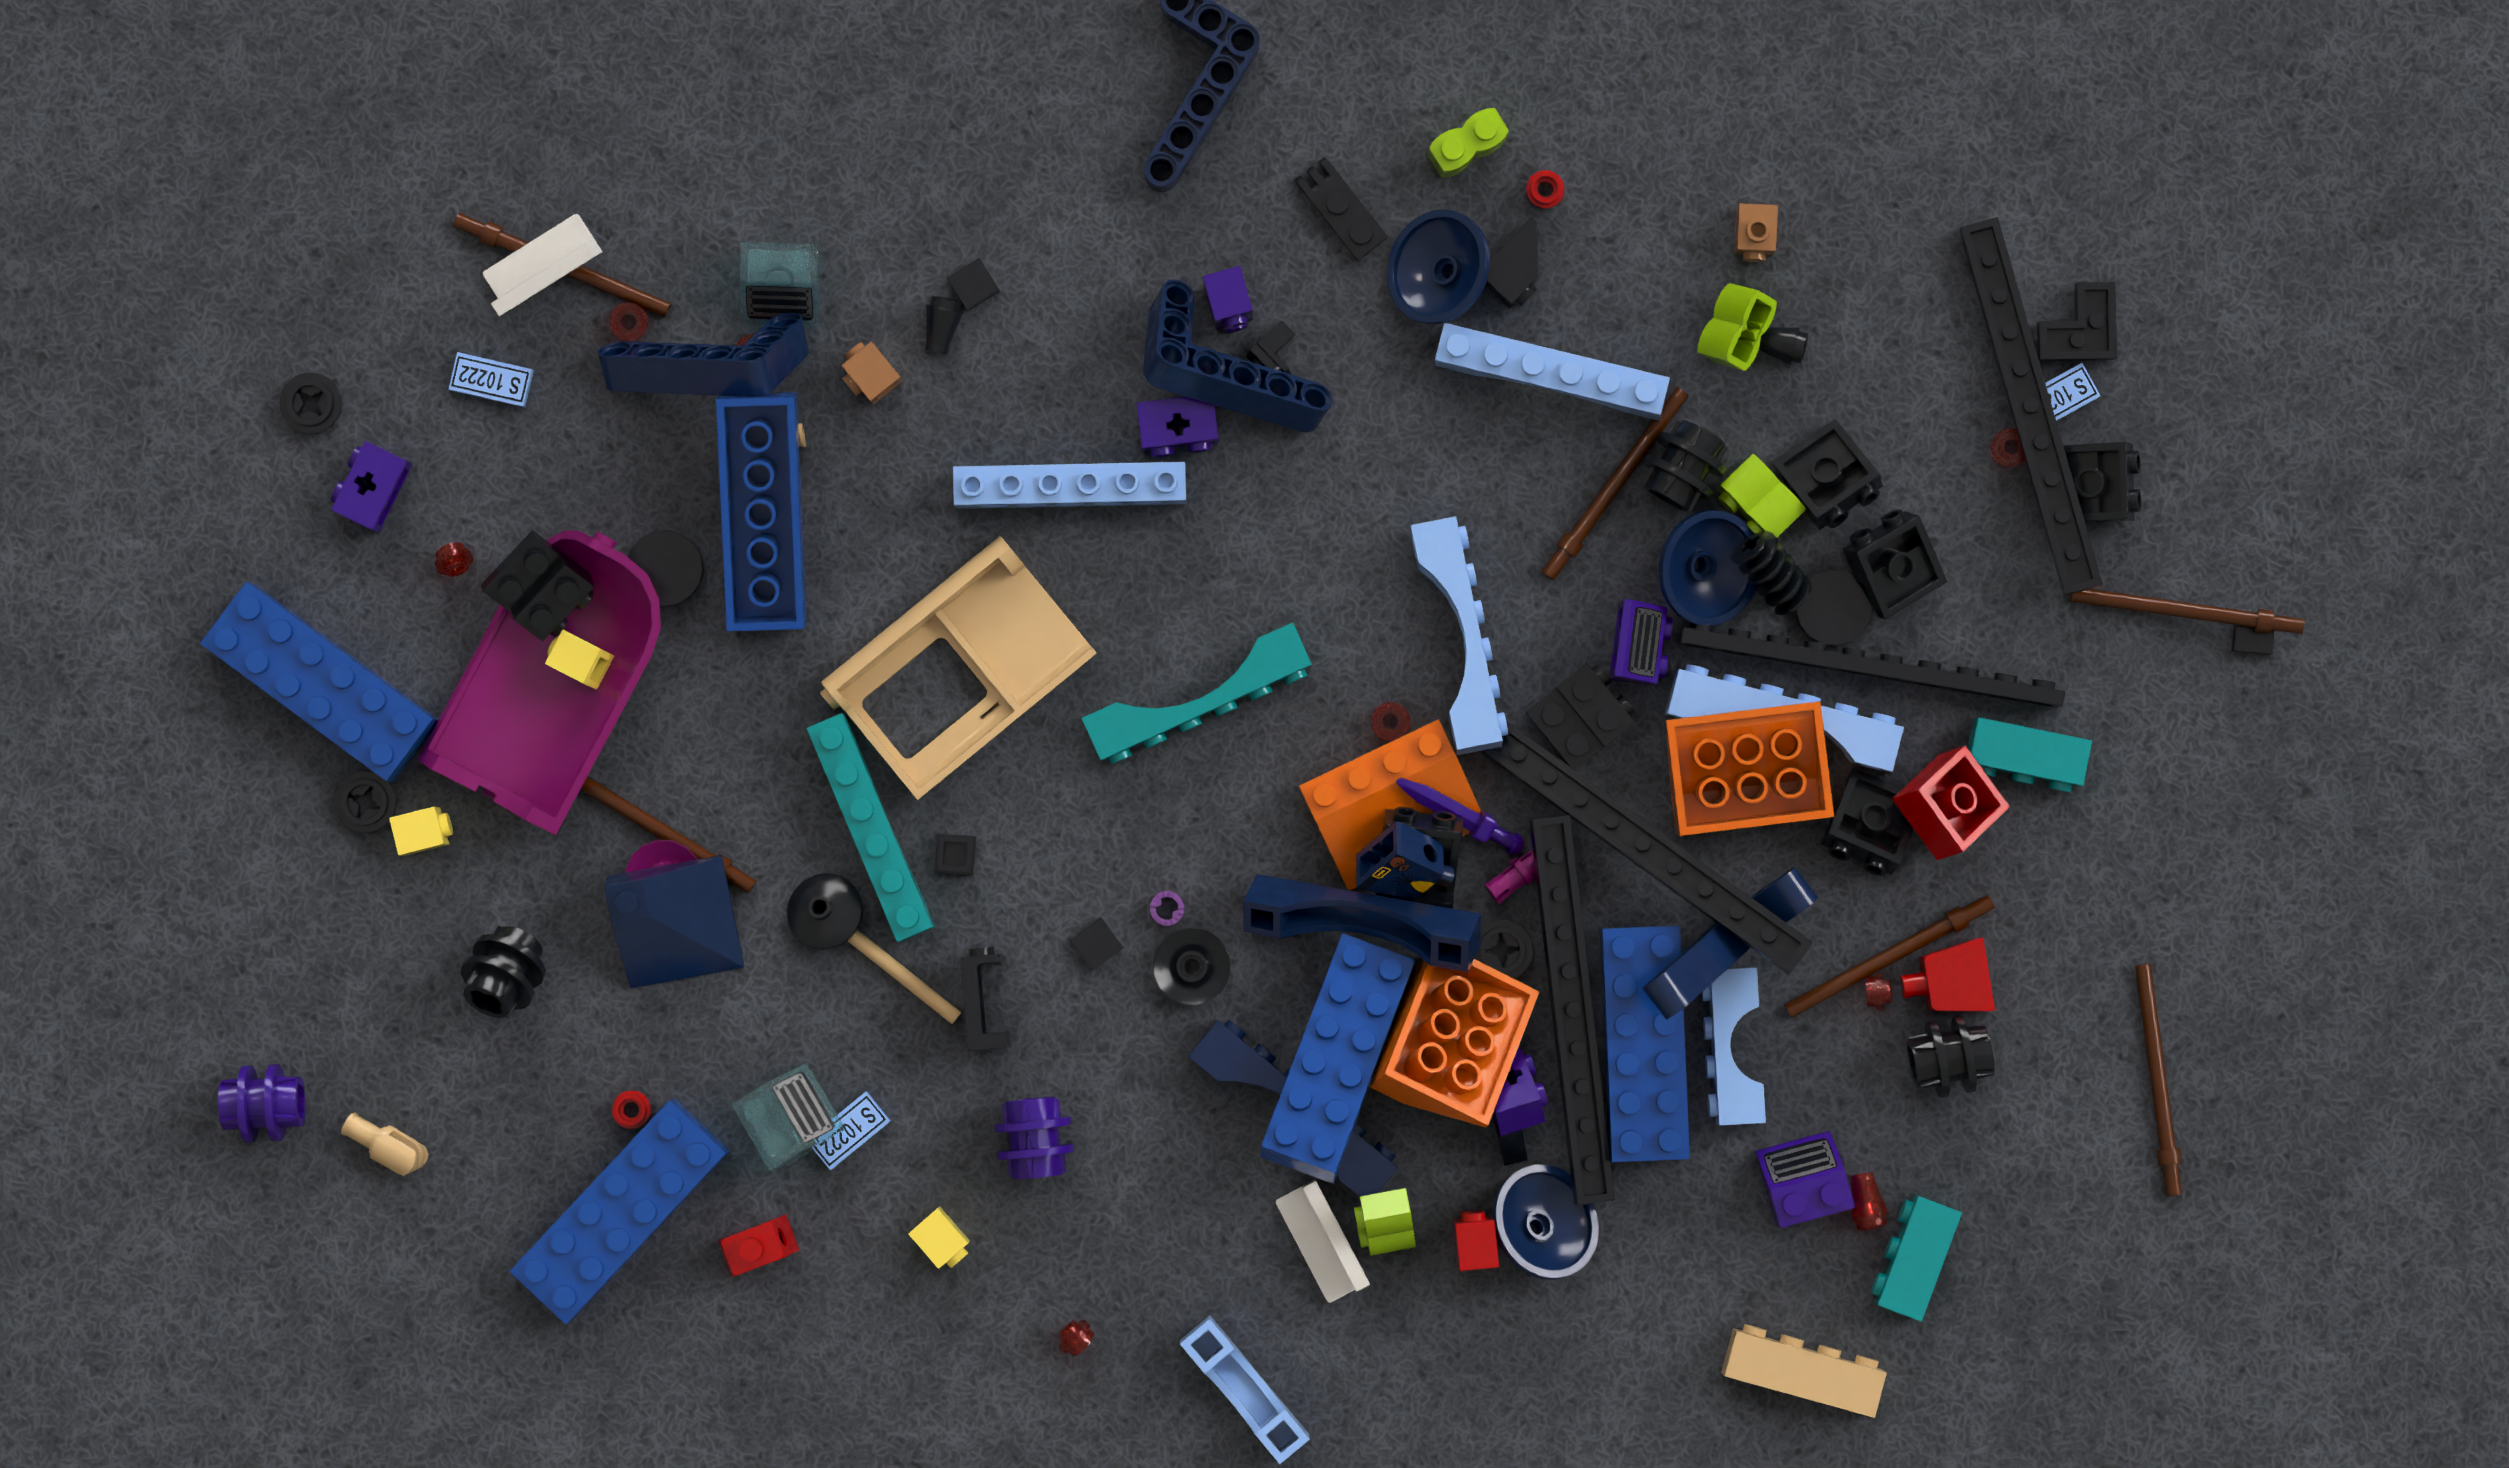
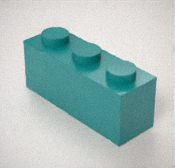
[1967,717,2092,793]
[1870,1194,1962,1322]

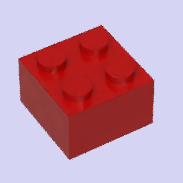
[1892,745,2010,860]

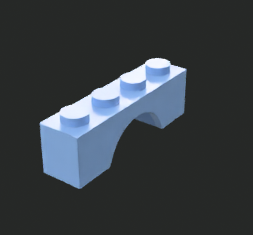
[1701,967,1766,1125]
[1180,1315,1310,1464]

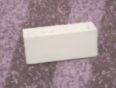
[483,214,602,316]
[1276,1179,1370,1303]

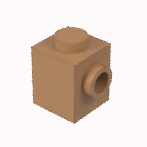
[1734,203,1778,262]
[841,341,903,405]

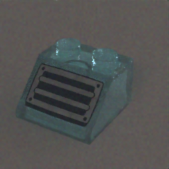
[740,242,822,327]
[731,1063,846,1171]

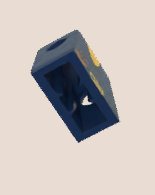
[1356,821,1454,899]

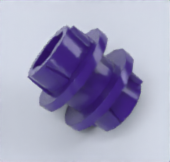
[218,1064,306,1143]
[994,1096,1074,1179]

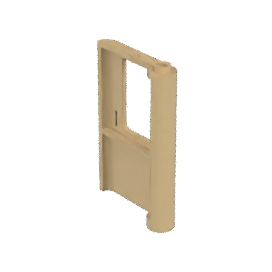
[820,536,1097,800]

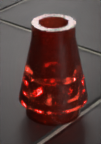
[1850,1172,1890,1231]

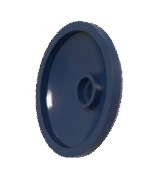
[1387,209,1490,324]
[1659,510,1757,626]
[1492,1164,1599,1280]

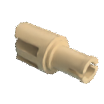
[341,1112,428,1176]

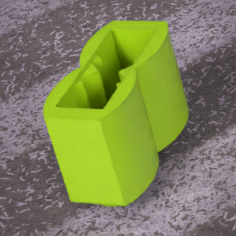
[1428,108,1509,178]
[1697,283,1777,371]
[1717,454,1806,538]
[1354,1188,1416,1256]

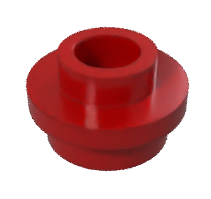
[1526,170,1565,209]
[612,1090,651,1129]

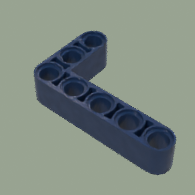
[1144,0,1260,192]
[1143,279,1333,433]
[598,313,809,397]
[1642,867,1818,1020]

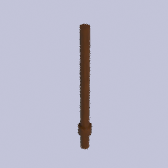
[453,213,671,317]
[1541,387,1689,581]
[2070,589,2305,634]
[580,776,757,894]
[1784,895,1995,1018]
[2135,964,2182,1196]

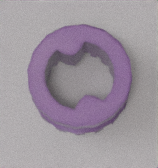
[1150,891,1184,926]

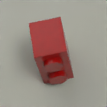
[1453,1210,1499,1271]

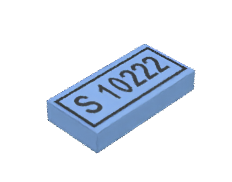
[449,352,534,408]
[2045,363,2100,421]
[808,1091,891,1170]

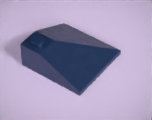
[604,855,744,988]

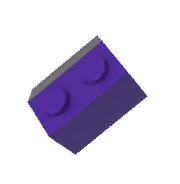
[1609,599,1673,686]
[1755,1131,1855,1228]

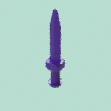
[1396,778,1524,854]

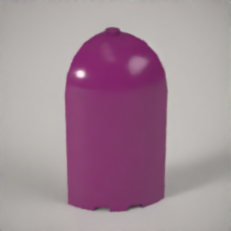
[417,530,661,835]

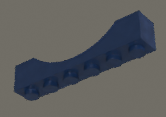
[1243,874,1481,972]
[1188,1019,1398,1196]

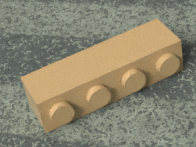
[1721,1324,1887,1418]

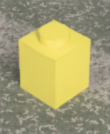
[545,629,614,690]
[389,806,453,856]
[908,1206,970,1269]

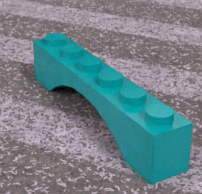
[1082,622,1312,765]
[806,713,935,942]

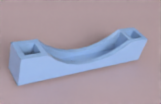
[1435,323,1670,421]
[1410,516,1508,756]
[1665,664,1904,773]

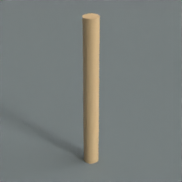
[848,929,962,1024]

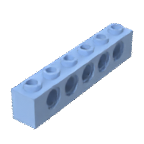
[953,462,1186,509]

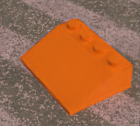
[1665,701,1834,836]
[1299,719,1481,890]
[1369,957,1539,1128]

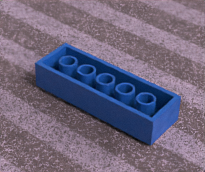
[716,392,807,631]
[200,581,438,783]
[1599,926,1690,1162]
[1260,933,1415,1184]
[509,1099,731,1324]

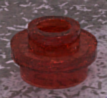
[609,302,648,341]
[1990,428,2025,467]
[435,542,474,577]
[1371,702,1410,741]
[1866,972,1892,1011]
[1059,1320,1094,1356]

